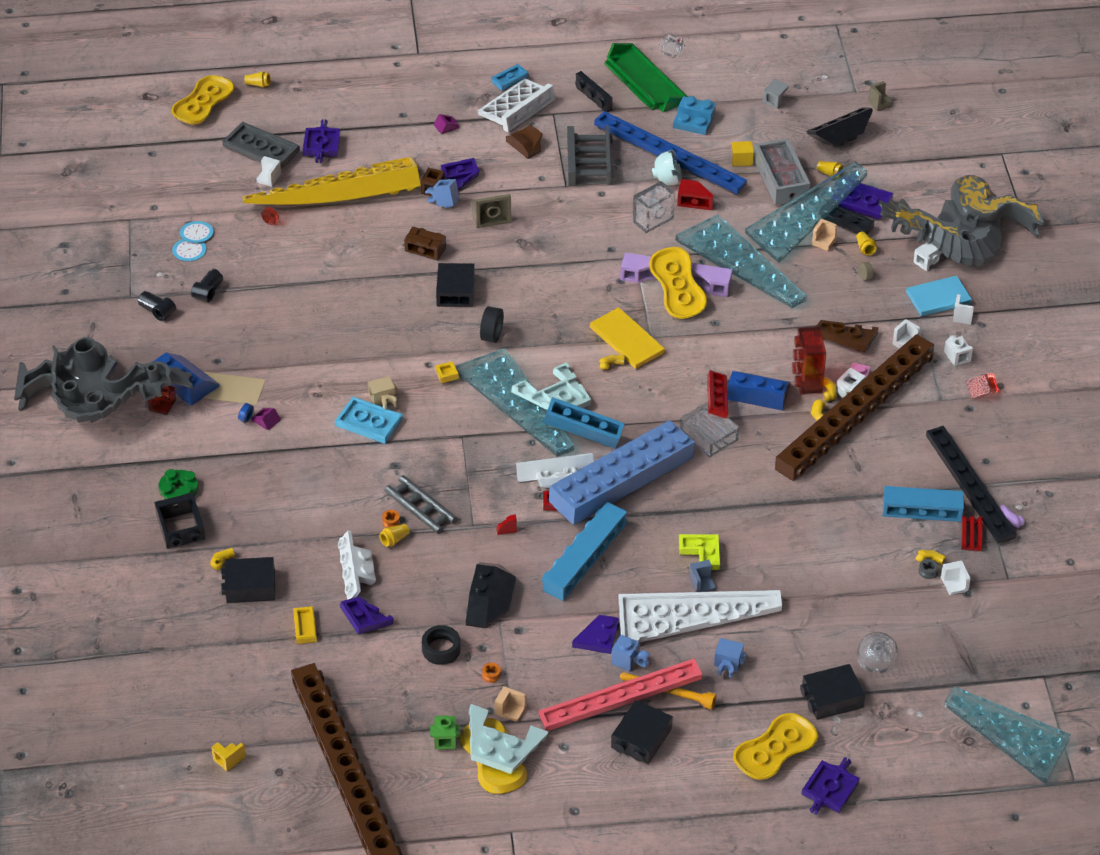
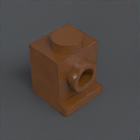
[421,167,445,196]

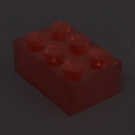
[791,326,826,395]

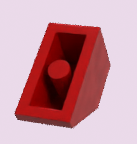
[677,179,713,210]

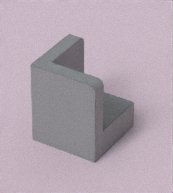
[763,79,789,109]

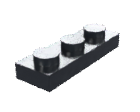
[575,71,612,112]
[818,202,874,234]

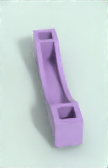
[620,252,732,297]

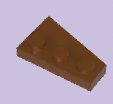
[813,320,879,352]

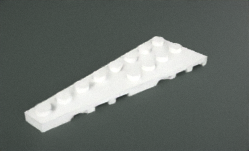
[618,590,782,643]

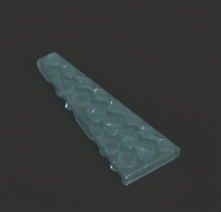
[745,162,867,263]
[675,214,807,308]
[455,348,574,457]

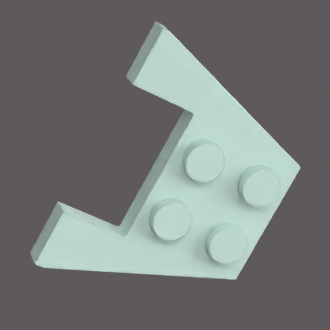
[511,363,591,410]
[469,704,548,774]

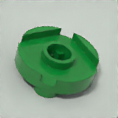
[158,469,198,499]

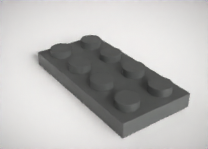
[222,122,300,168]

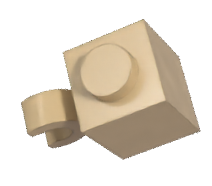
[368,376,398,410]

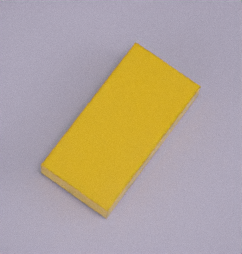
[293,606,317,644]

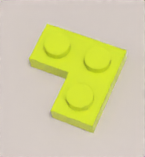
[679,534,720,570]

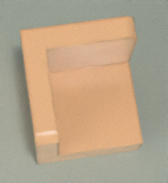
[812,219,837,251]
[495,686,526,722]

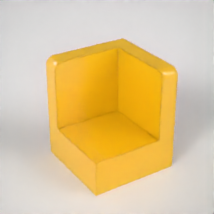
[731,141,754,166]
[211,742,246,772]

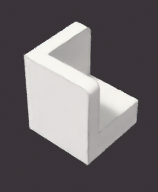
[256,156,281,187]
[953,294,974,325]
[892,319,920,349]
[941,561,970,595]

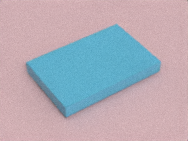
[906,276,972,317]
[335,397,403,444]

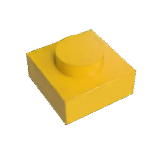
[435,361,459,383]

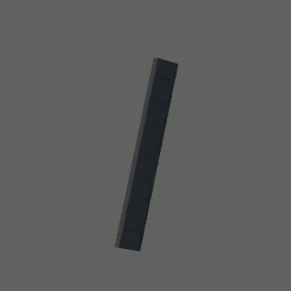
[926,426,1017,544]

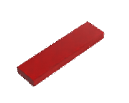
[707,370,729,419]

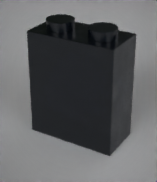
[436,263,475,307]
[221,557,275,603]
[800,664,865,720]
[611,700,673,765]

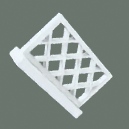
[478,78,555,133]

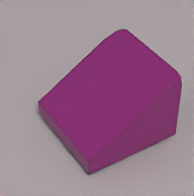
[434,114,460,134]
[251,408,281,430]

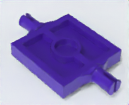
[302,119,341,164]
[801,757,860,815]

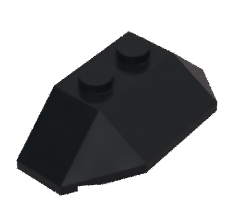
[806,107,873,147]
[466,562,516,628]

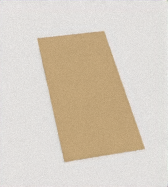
[203,372,265,405]

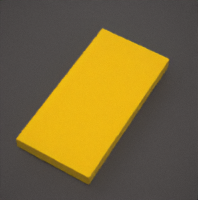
[590,307,665,369]

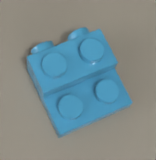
[673,96,716,135]

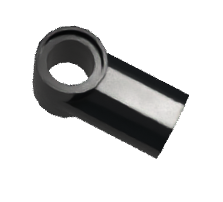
[191,269,223,303]
[138,291,176,321]

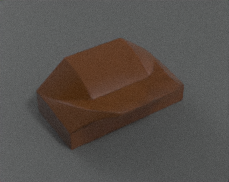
[506,125,543,159]

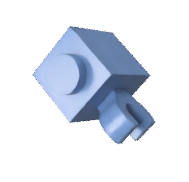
[425,179,460,208]
[611,635,650,671]
[714,638,747,678]

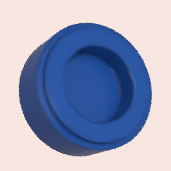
[238,403,254,423]

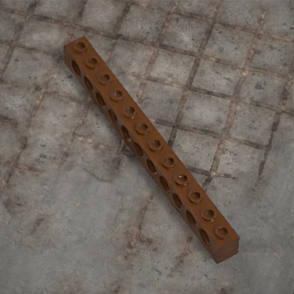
[775,334,934,481]
[291,663,402,855]

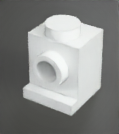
[913,242,942,271]
[944,336,973,366]
[836,368,866,398]

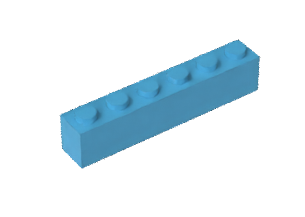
[542,502,627,601]

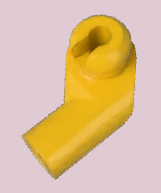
[811,399,826,421]
[210,548,235,570]

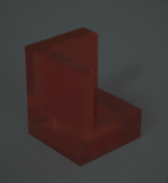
[966,373,999,398]
[148,386,176,415]

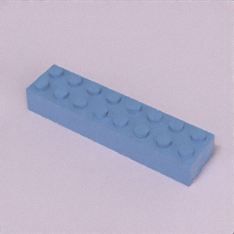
[549,420,695,525]

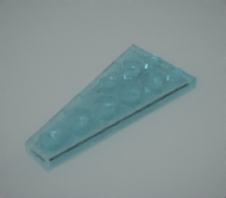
[944,686,1071,785]

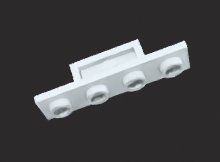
[516,453,594,488]
[338,530,376,600]

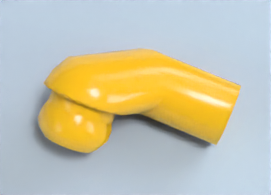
[599,355,624,370]
[821,377,837,402]
[915,549,946,565]

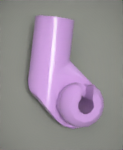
[999,505,1025,528]

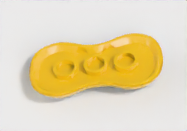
[171,75,234,125]
[649,247,707,319]
[733,713,818,780]
[460,718,527,794]

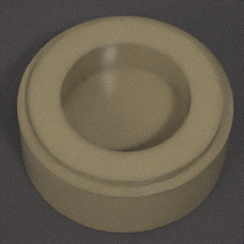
[859,262,873,281]

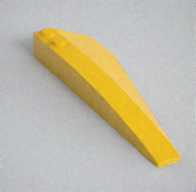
[242,156,421,205]

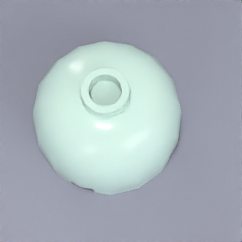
[652,150,682,186]

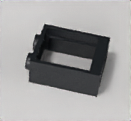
[154,493,206,549]

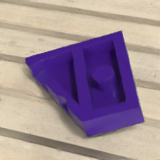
[441,158,479,190]
[340,596,394,635]
[572,614,619,654]

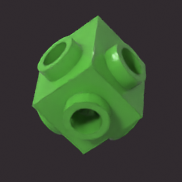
[430,715,460,749]

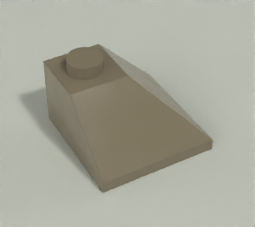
[472,194,511,228]

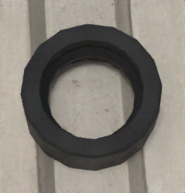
[480,306,504,343]
[422,625,461,665]

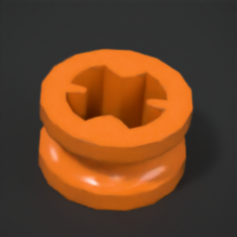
[382,510,400,528]
[482,662,501,683]

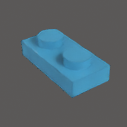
[491,64,529,91]

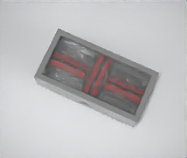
[754,138,810,205]

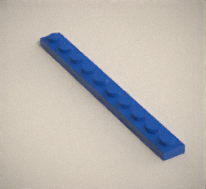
[594,111,747,194]

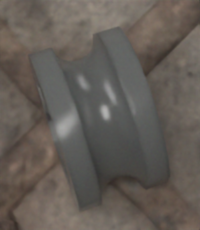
[919,559,938,579]

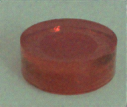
[261,207,279,225]

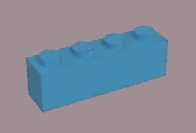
[543,397,625,449]
[883,486,964,522]

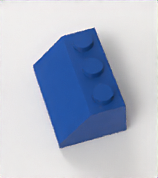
[152,352,220,406]
[728,371,791,411]

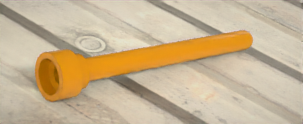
[620,672,717,710]

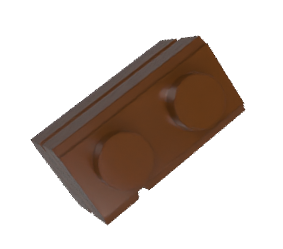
[404,226,446,261]

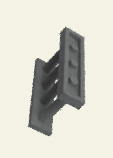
[567,126,614,186]

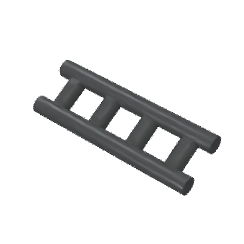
[384,475,457,534]

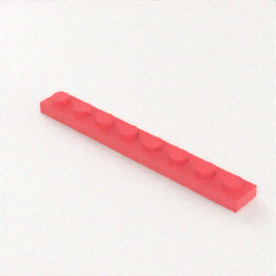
[538,658,702,731]

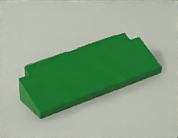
[604,43,688,112]

